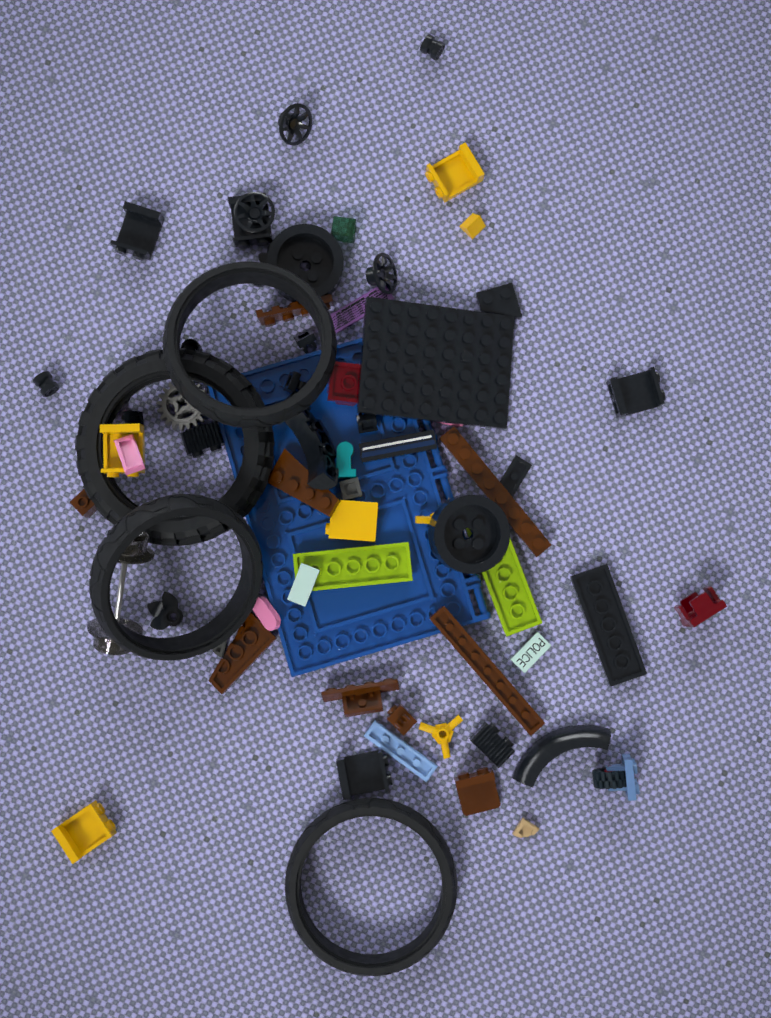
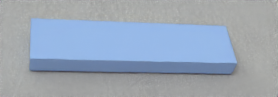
[364,720,438,782]

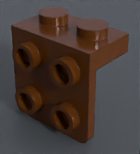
[454,767,501,816]

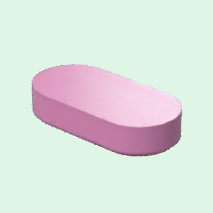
[252,596,281,631]

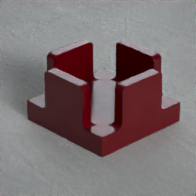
[327,361,360,406]
[674,586,727,627]

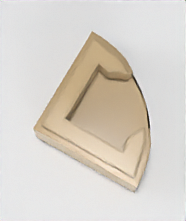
[512,817,539,838]

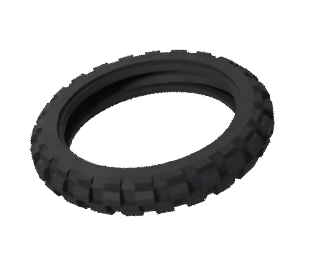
[75,348,275,546]

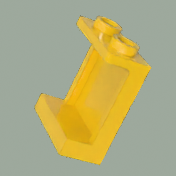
[425,142,485,203]
[100,423,145,477]
[325,500,378,542]
[51,800,117,864]

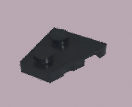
[475,283,522,319]

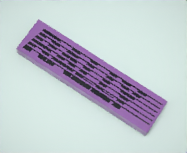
[331,286,394,334]

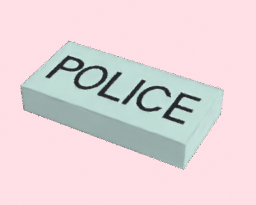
[510,632,552,673]

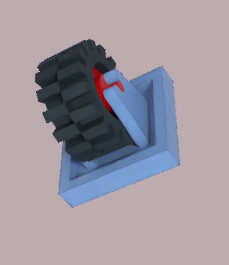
[592,753,640,801]

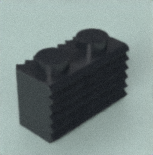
[180,421,225,458]
[469,722,515,768]

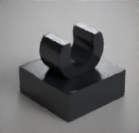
[294,329,317,354]
[283,371,306,393]
[121,410,144,425]
[356,413,378,434]

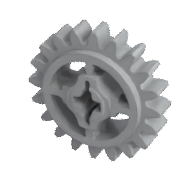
[156,380,207,432]

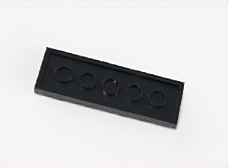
[570,564,647,687]

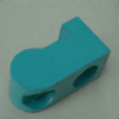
[337,441,357,479]

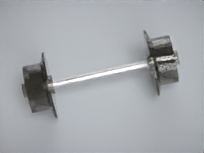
[87,529,155,655]

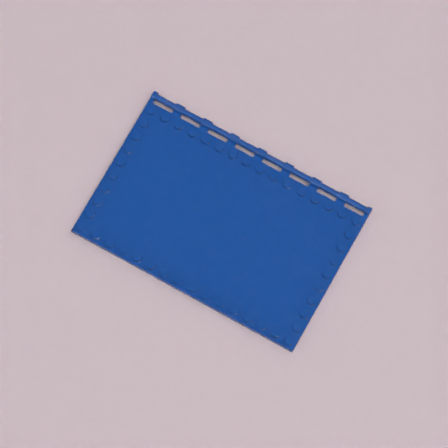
[208,337,492,677]

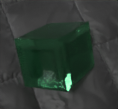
[331,216,357,243]

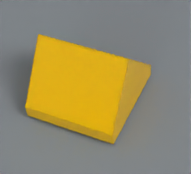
[459,213,486,240]

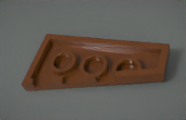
[255,294,334,327]
[268,448,340,518]
[208,612,277,694]

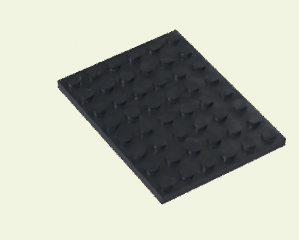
[357,296,515,429]

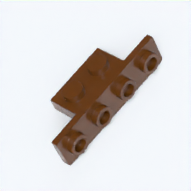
[321,678,400,717]

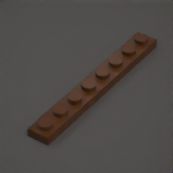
[439,426,551,557]
[429,605,545,736]

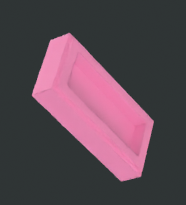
[114,434,146,475]

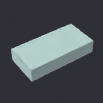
[287,563,320,607]

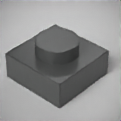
[339,477,363,500]

